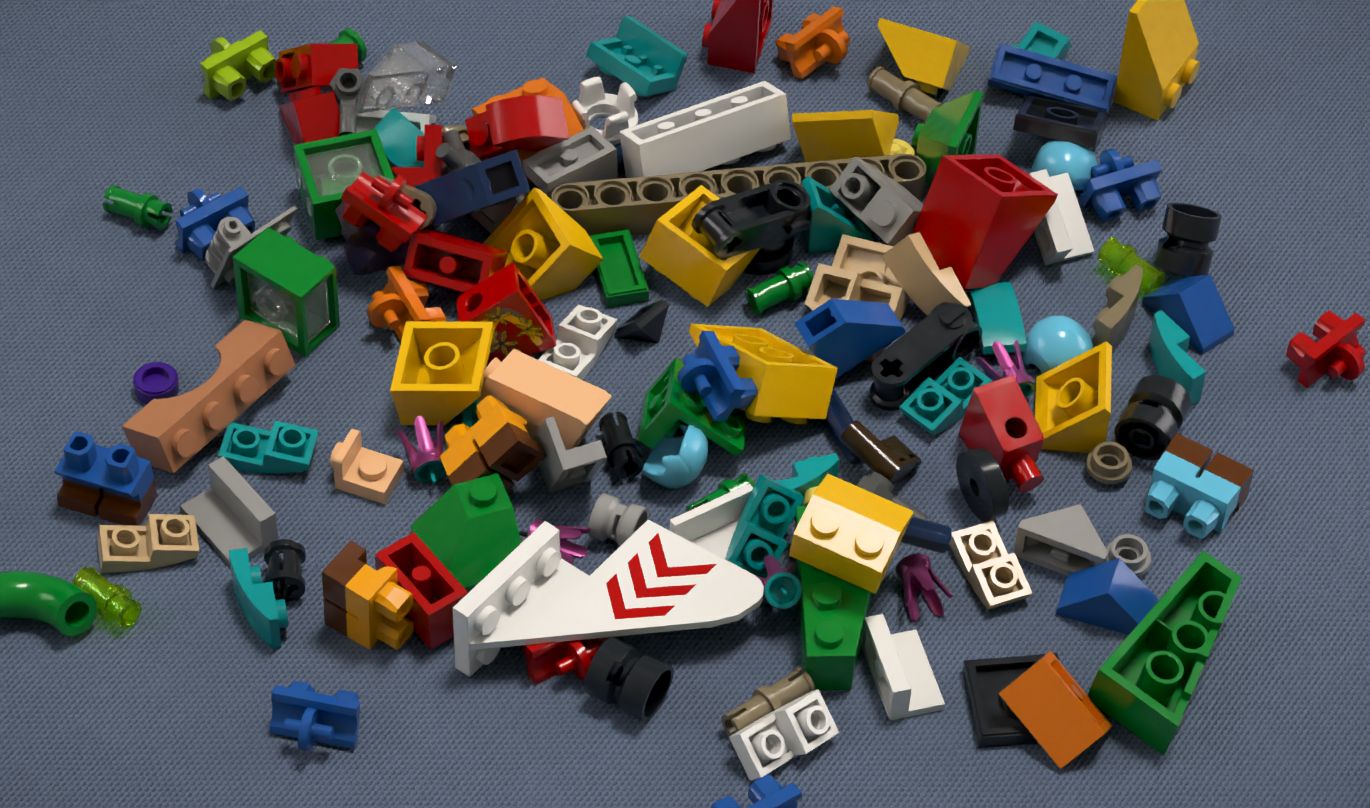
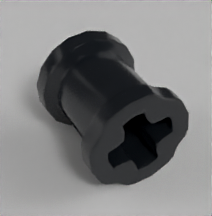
[263,539,306,602]

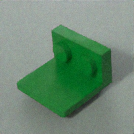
[638,357,747,456]

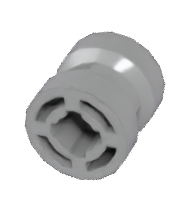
[588,493,649,547]

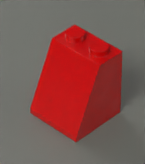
[912,154,1058,291]

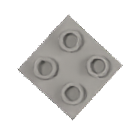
[205,205,297,289]

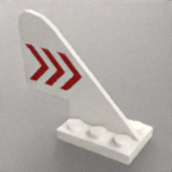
[453,520,764,677]

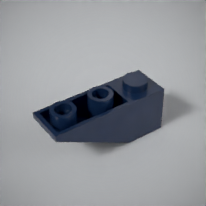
[412,150,531,231]

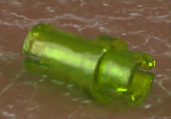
[1098,237,1165,295]
[72,566,142,628]

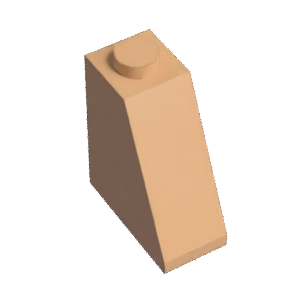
[477,349,612,450]

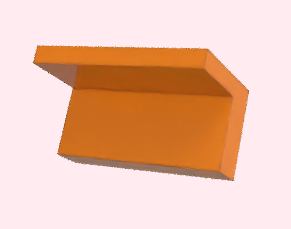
[998,650,1112,769]

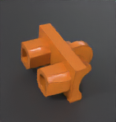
[776,6,850,79]
[367,266,446,341]

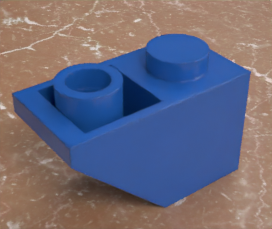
[795,299,907,379]

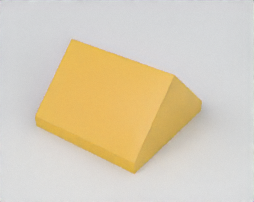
[792,110,899,162]
[1035,341,1112,453]

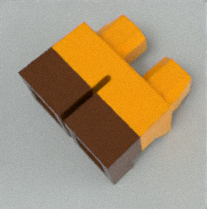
[439,396,547,492]
[322,540,414,650]

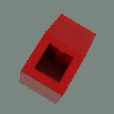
[275,43,358,93]
[279,86,340,145]

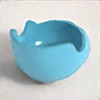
[1030,139,1098,193]
[1022,315,1093,374]
[642,423,708,489]

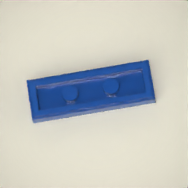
[987,43,1118,113]

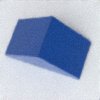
[1142,274,1235,355]
[1056,558,1159,635]

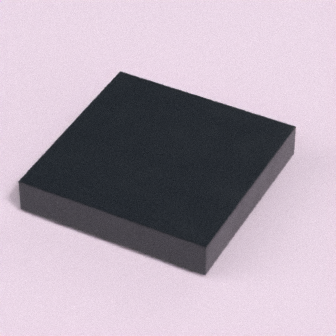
[1013,94,1108,148]
[962,653,1059,748]

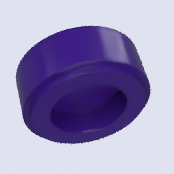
[133,362,179,405]

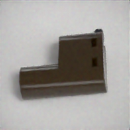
[840,421,921,484]

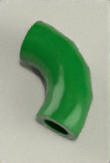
[0,571,98,636]

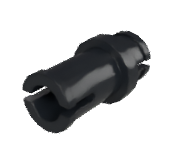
[599,412,643,479]

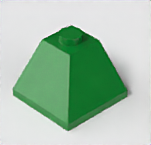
[911,90,984,188]
[411,473,522,593]

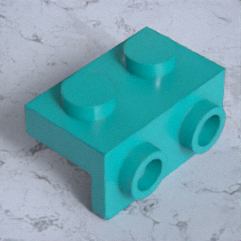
[586,16,687,97]

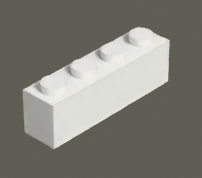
[619,81,791,178]

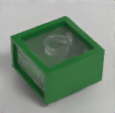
[293,129,394,240]
[233,227,340,357]

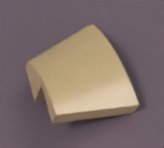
[805,234,911,364]

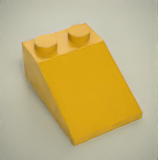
[1113,0,1200,120]
[689,324,838,424]

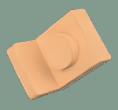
[330,429,404,505]

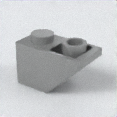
[829,157,923,245]

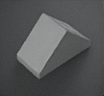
[1013,504,1108,576]

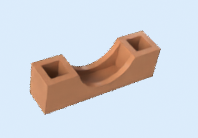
[122,320,296,473]

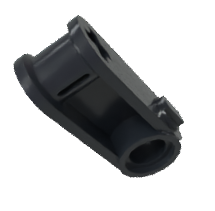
[691,179,811,259]
[869,302,983,411]

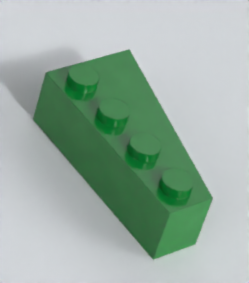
[794,506,872,690]
[1088,550,1242,755]

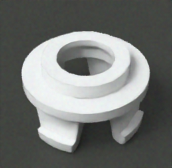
[571,76,638,145]

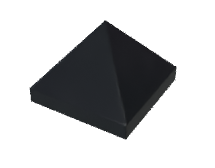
[615,300,669,343]

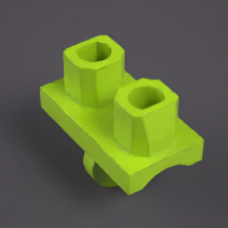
[200,30,276,102]

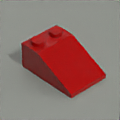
[702,0,774,73]

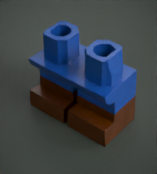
[54,431,157,526]

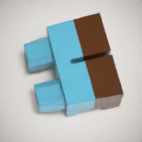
[1145,433,1254,539]

